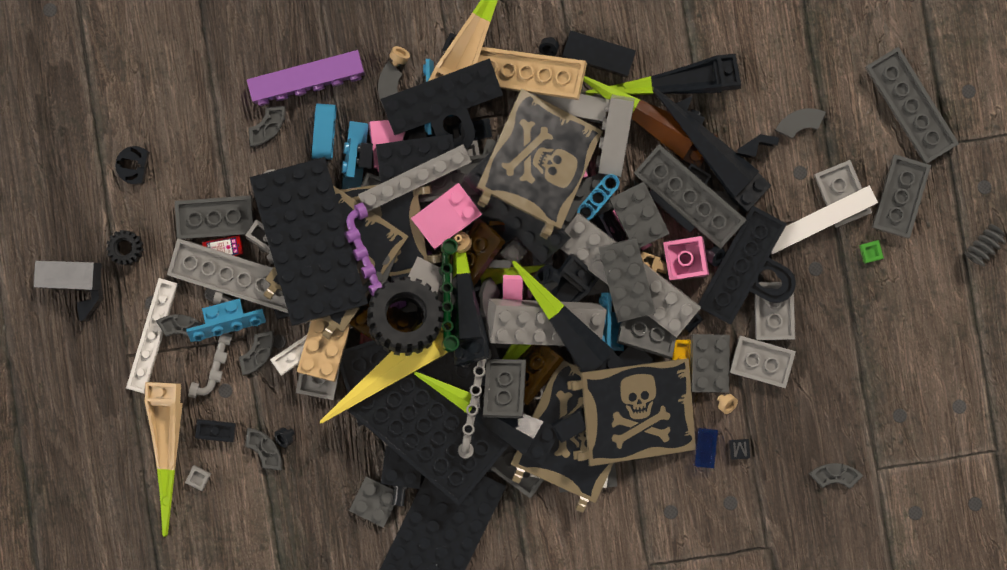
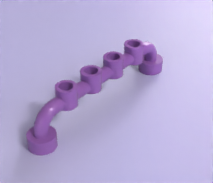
[345,203,407,309]

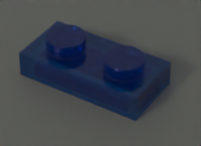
[694,428,718,468]

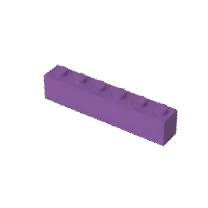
[247,50,365,106]

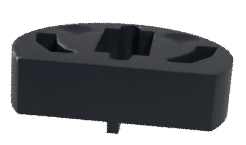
[115,146,150,185]
[527,265,560,301]

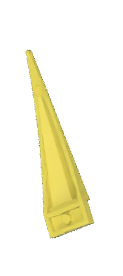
[320,322,448,423]

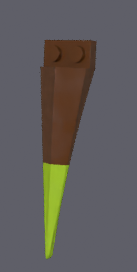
[583,76,718,168]

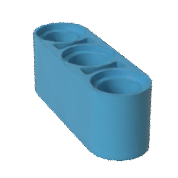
[312,103,336,160]
[576,174,620,221]

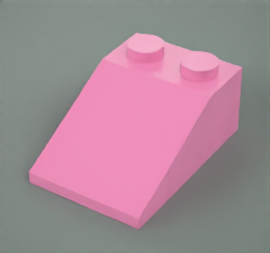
[411,183,482,249]

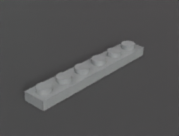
[358,144,472,212]

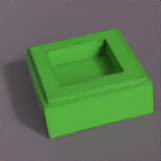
[859,240,884,264]

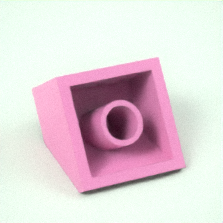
[663,236,709,281]

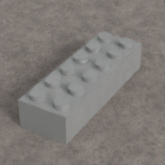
[485,299,607,346]

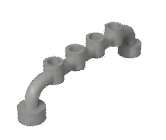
[188,291,233,399]
[458,349,492,459]

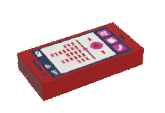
[202,235,244,256]

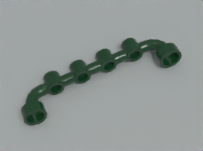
[439,238,459,352]

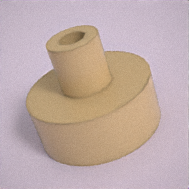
[389,46,410,67]
[452,232,472,253]
[717,394,738,414]

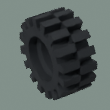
[106,230,144,265]

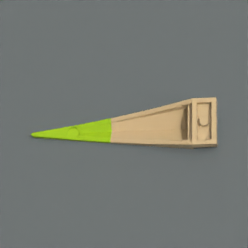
[428,0,498,81]
[144,382,183,537]

